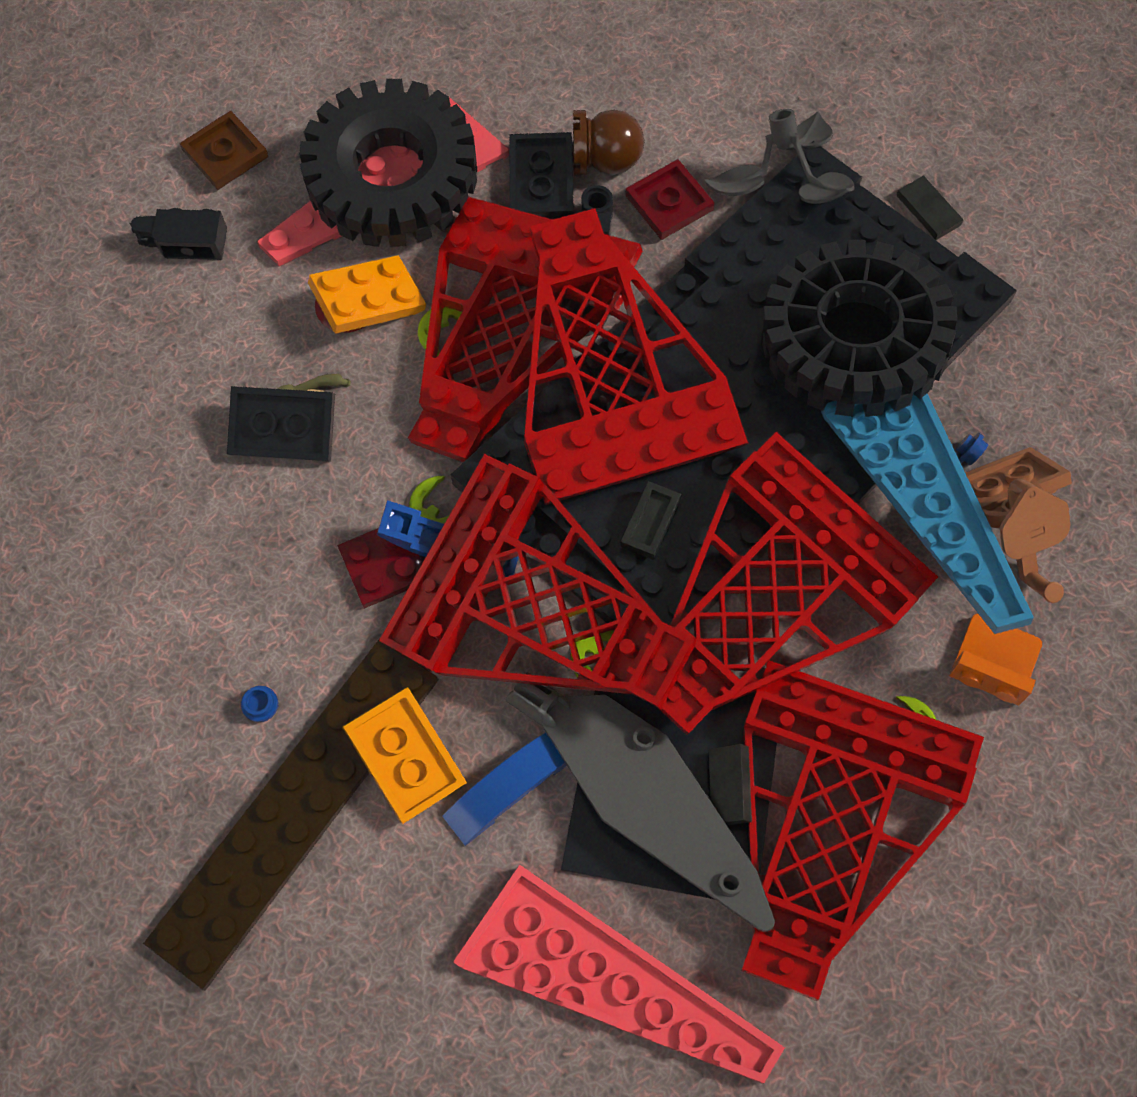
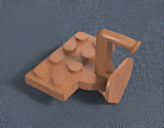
[965,447,1072,603]

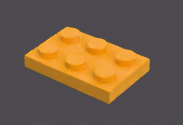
[308,255,427,334]
[343,687,467,825]

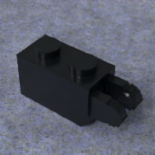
[129,208,227,260]

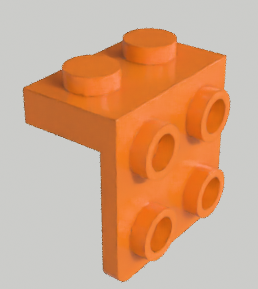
[949,613,1042,706]

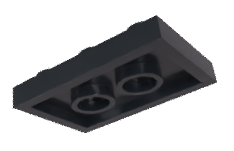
[509,132,574,219]
[227,386,335,462]

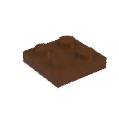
[180,110,269,190]

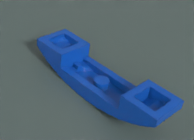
[377,500,519,577]
[442,732,567,846]

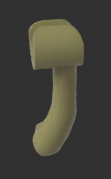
[278,374,351,391]

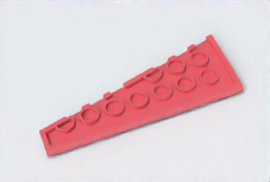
[257,96,509,266]
[453,865,785,1084]

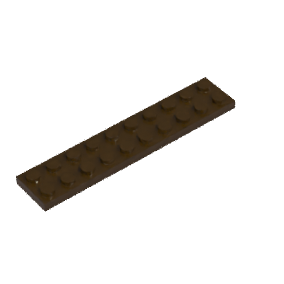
[143,638,439,991]

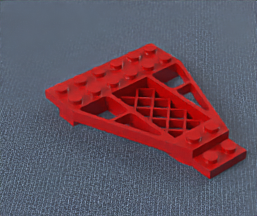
[408,197,643,462]
[524,208,748,505]
[659,432,938,735]
[379,454,697,709]
[741,660,984,1001]

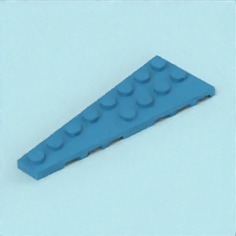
[821,394,1034,634]

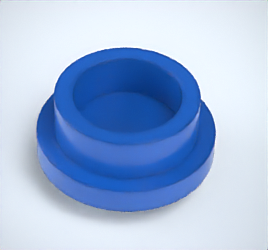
[956,433,988,465]
[241,686,279,722]

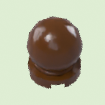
[573,110,645,175]

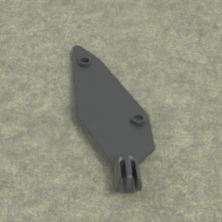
[505,672,775,932]

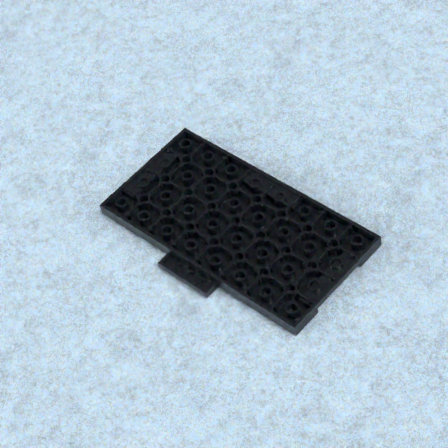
[450,141,1017,631]

